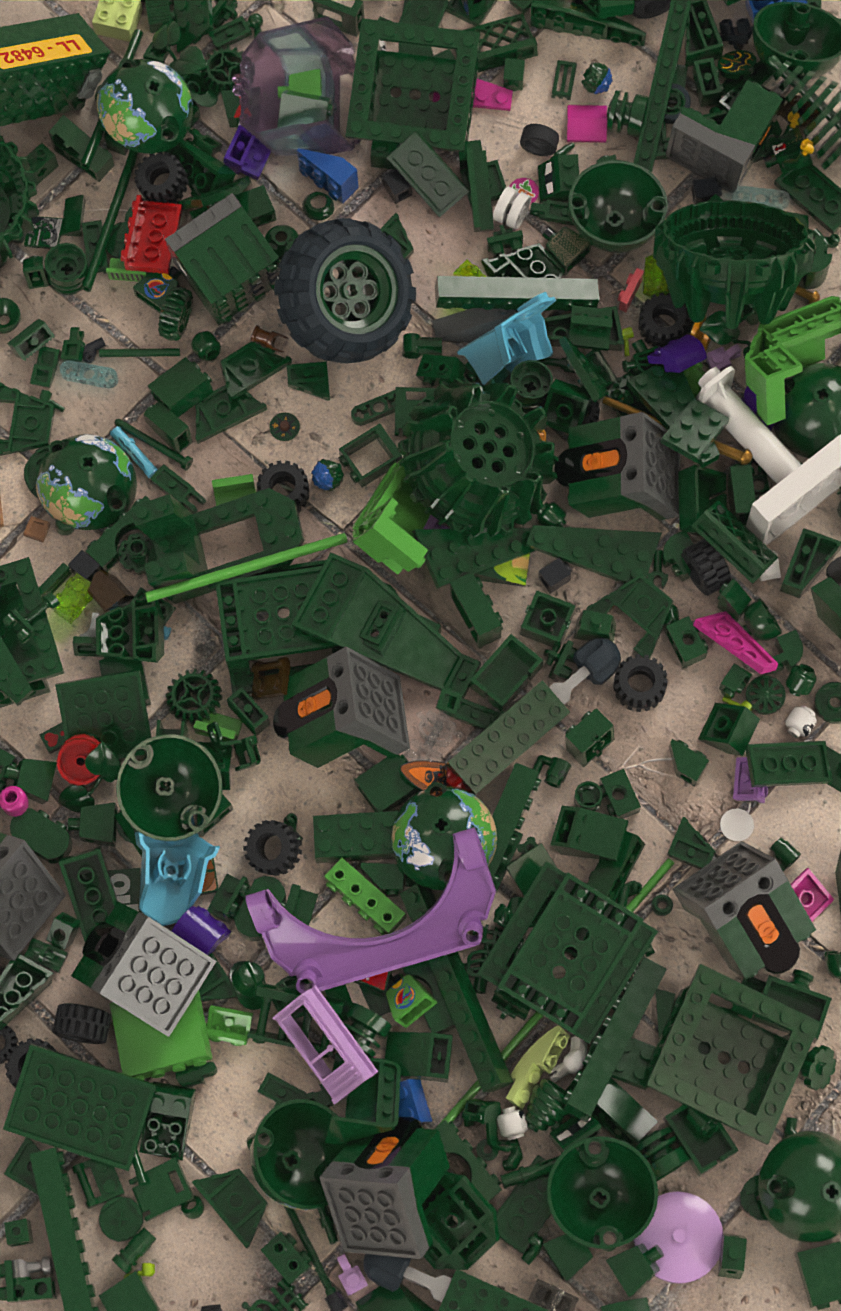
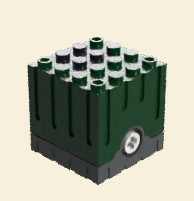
[165,193,281,326]

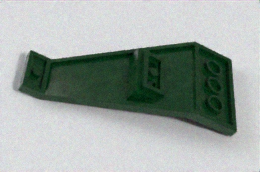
[291,552,482,698]

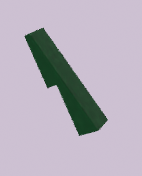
[716,60,774,113]

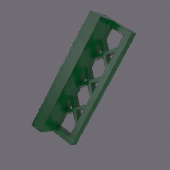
[466,148,494,232]

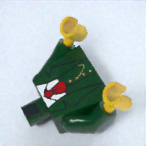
[763,111,814,173]

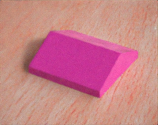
[567,105,607,143]
[790,868,834,921]

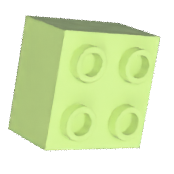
[92,0,143,42]

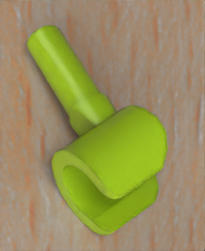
[622,327,634,357]
[722,696,752,711]
[124,1263,155,1278]

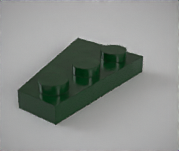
[4,1137,73,1196]

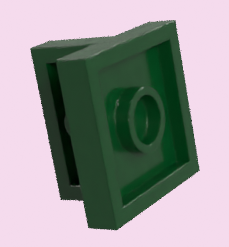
[568,305,613,351]

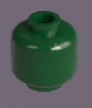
[191,331,221,361]
[536,502,567,527]
[786,664,817,697]

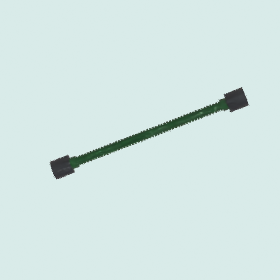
[246,1141,348,1311]

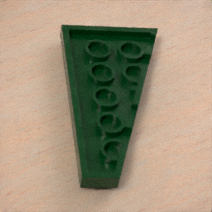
[525,525,662,584]

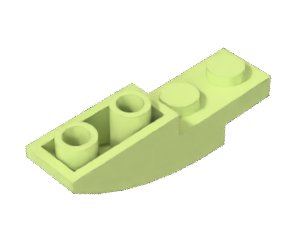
[506,1025,570,1110]

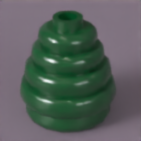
[525,1079,569,1133]

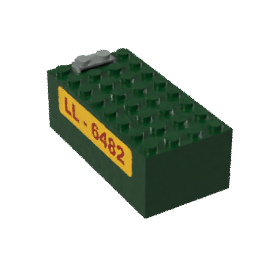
[0,13,110,127]

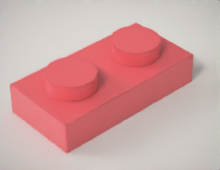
[617,268,644,312]

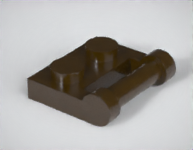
[251,657,290,700]

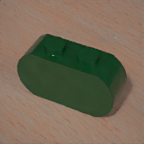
[10,808,72,864]
[234,876,287,941]

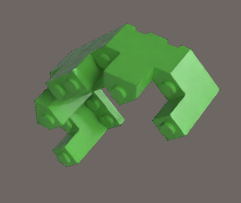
[745,296,841,426]
[352,443,489,575]

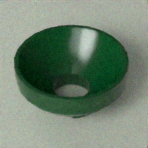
[265,225,299,260]
[0,298,21,334]

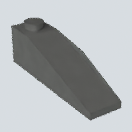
[432,308,515,343]

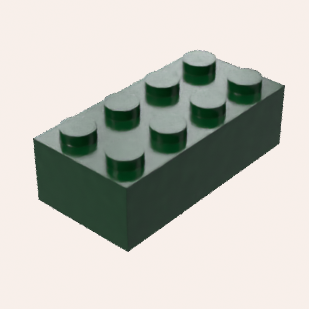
[313,811,399,864]

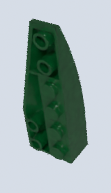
[530,0,646,47]

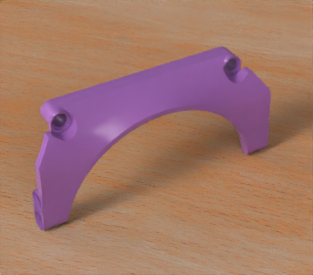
[246,827,496,994]

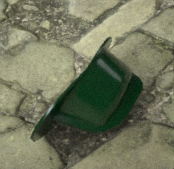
[181,71,218,107]
[229,961,266,1010]

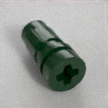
[111,1227,157,1275]

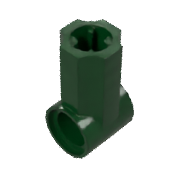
[402,333,442,359]

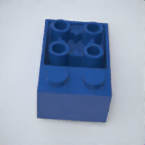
[297,148,359,204]
[383,1079,433,1137]

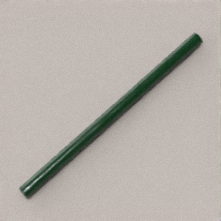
[80,29,143,170]
[81,150,140,292]

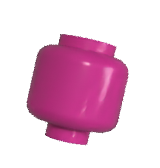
[0,786,29,817]

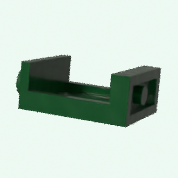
[311,0,365,37]

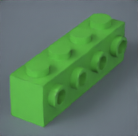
[324,858,406,935]

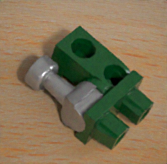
[0,1256,56,1303]

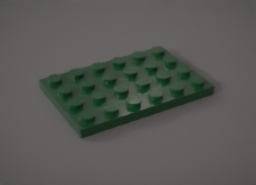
[3,1044,157,1171]

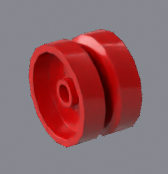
[57,734,100,785]

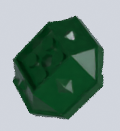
[422,1172,500,1270]

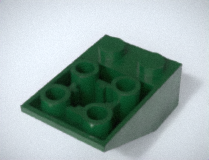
[550,806,629,861]
[385,1031,453,1083]
[139,1081,196,1160]

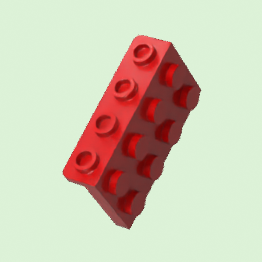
[121,195,183,274]

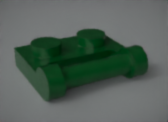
[71,1159,125,1209]

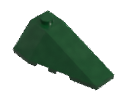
[164,137,236,197]

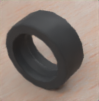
[520,124,559,156]

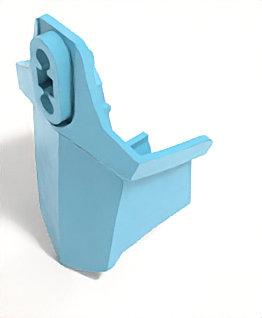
[457,292,556,385]
[135,810,220,926]

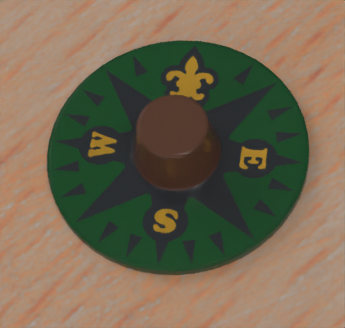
[269,413,300,441]

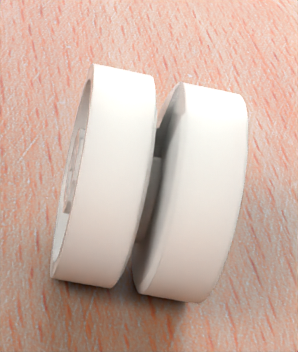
[493,186,532,230]

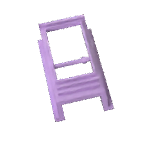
[273,985,378,1105]

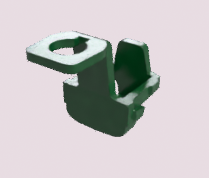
[207,722,261,771]
[462,1099,518,1152]

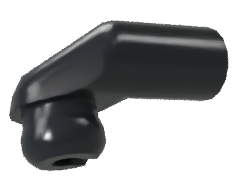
[83,337,106,363]

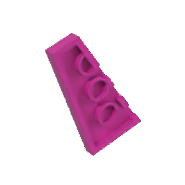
[433,78,513,111]
[693,611,778,674]

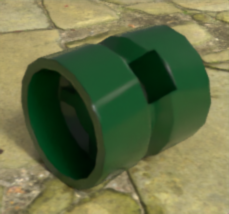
[574,781,602,812]

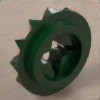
[612,374,640,405]

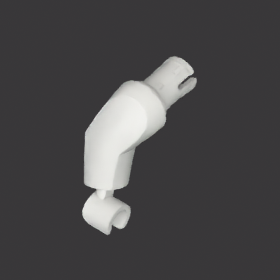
[549,1036,588,1082]

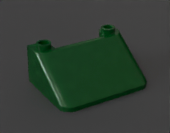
[325,1052,401,1144]

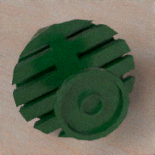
[766,55,841,170]

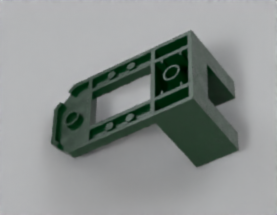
[131,488,305,604]

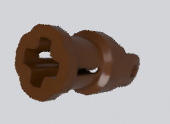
[251,325,289,353]

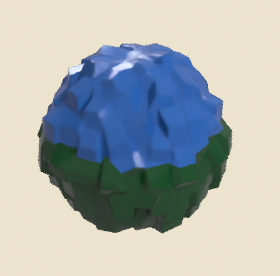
[581,62,613,94]
[311,459,344,492]

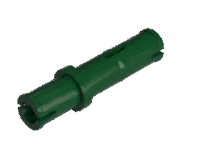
[500,1156,559,1189]

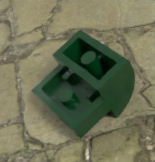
[803,235,832,290]

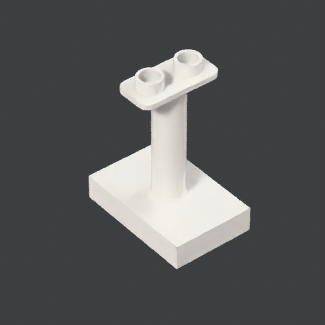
[695,366,841,546]

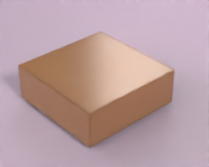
[23,516,51,543]

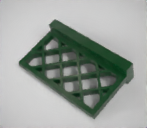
[455,13,538,73]
[692,500,779,584]

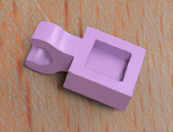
[705,344,742,371]
[337,1254,368,1296]

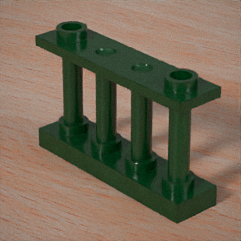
[247,982,346,1058]

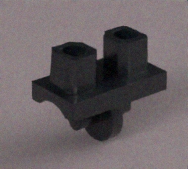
[719,18,753,50]

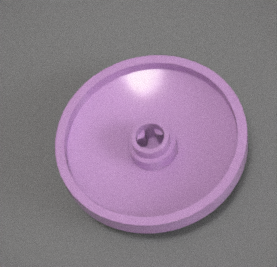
[634,1192,723,1284]

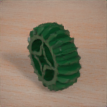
[201,46,253,96]
[158,286,193,341]
[166,669,223,725]

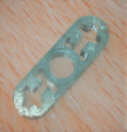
[732,186,790,210]
[60,360,118,389]

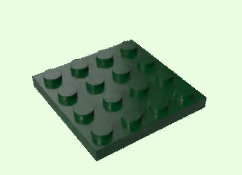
[55,669,152,762]

